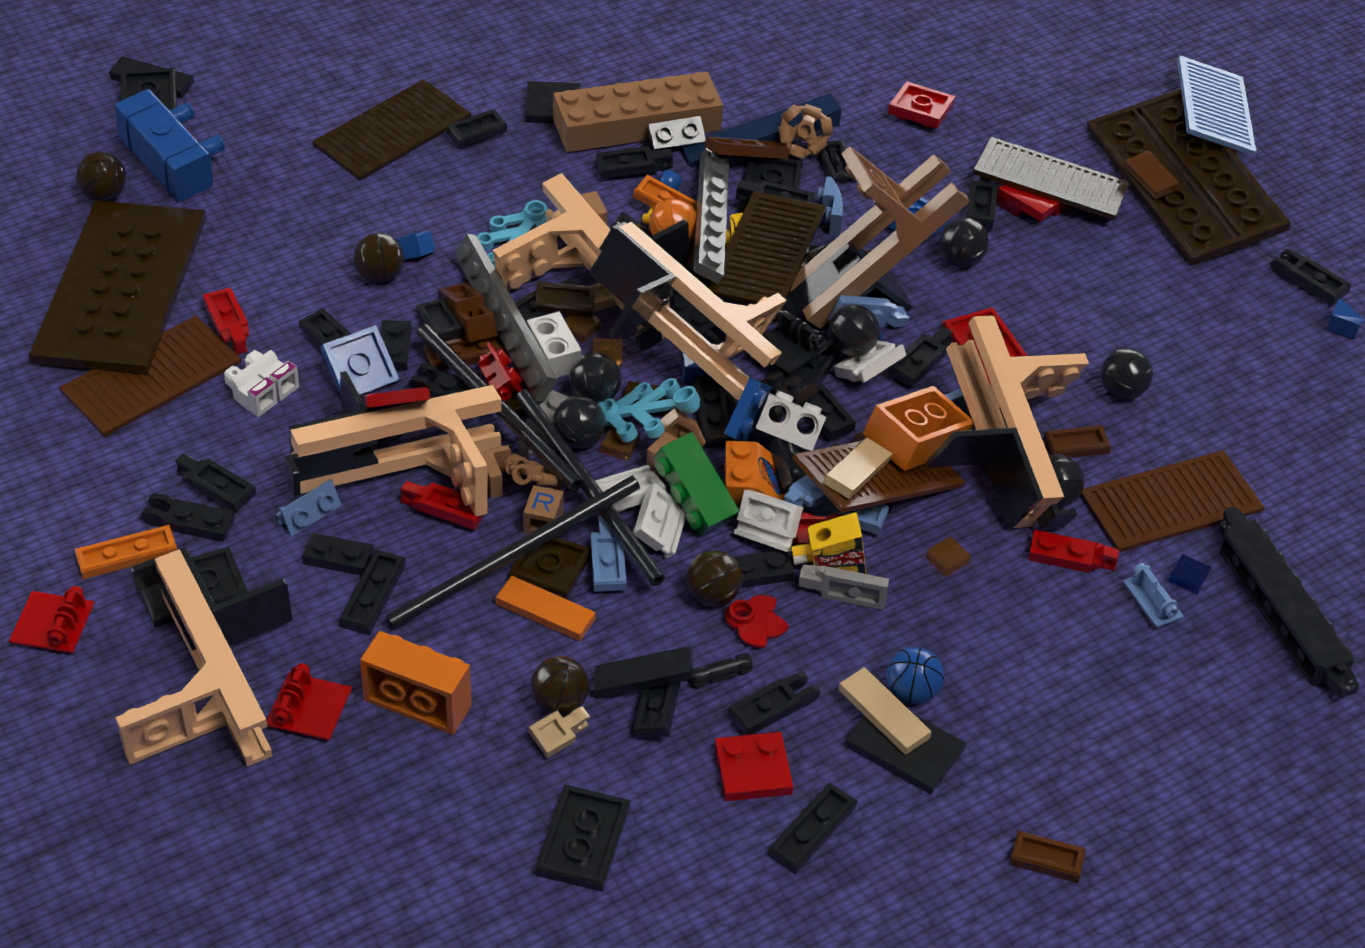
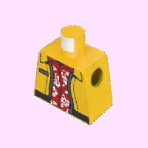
[791,512,866,574]

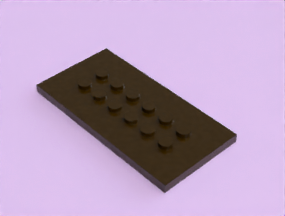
[1087,89,1291,266]
[29,200,207,374]

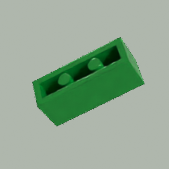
[653,432,740,537]

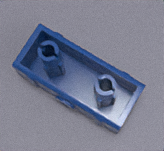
[114,89,225,202]

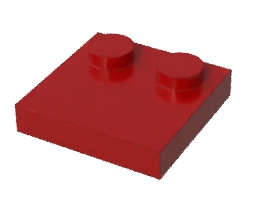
[888,81,956,128]
[714,732,793,802]

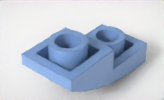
[817,177,843,236]

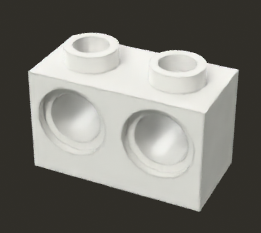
[527,311,581,378]
[755,390,826,451]

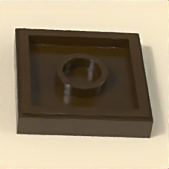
[508,530,591,600]

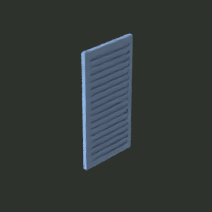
[1177,55,1256,156]

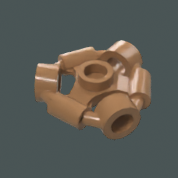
[778,104,833,159]
[503,454,563,490]

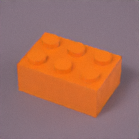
[863,386,974,471]
[360,631,472,735]

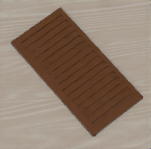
[59,315,242,437]
[792,441,966,513]
[1080,450,1265,552]

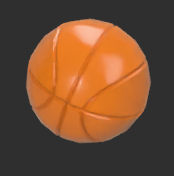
[649,198,697,243]

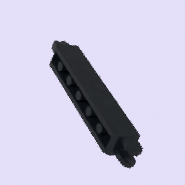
[1219,507,1359,698]

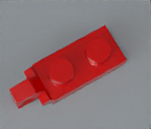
[203,287,250,355]
[400,481,489,530]
[1028,529,1119,573]

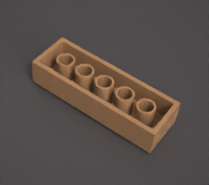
[553,72,723,152]

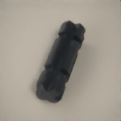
[690,653,753,688]

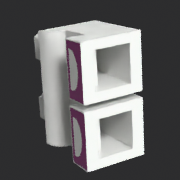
[224,350,299,417]

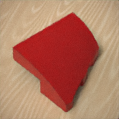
[996,184,1069,222]

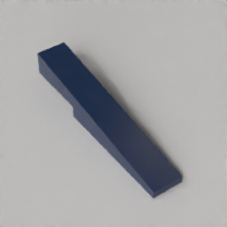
[681,93,842,168]

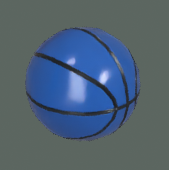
[886,647,944,704]

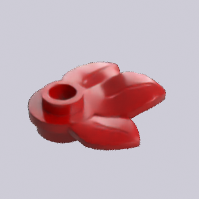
[725,595,789,648]

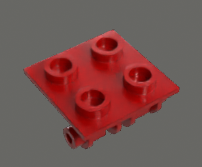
[9,586,95,653]
[267,663,352,741]

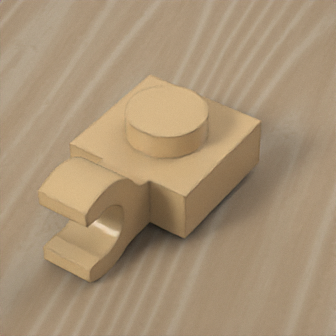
[528,706,590,758]

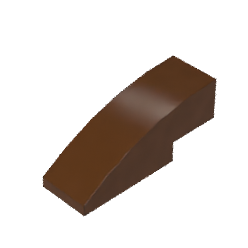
[438,282,497,342]

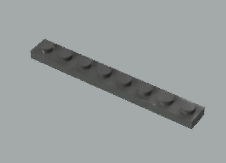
[693,147,729,284]
[455,233,557,402]

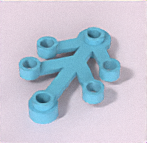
[477,200,548,267]
[598,378,700,442]

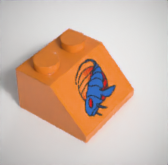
[724,441,786,510]

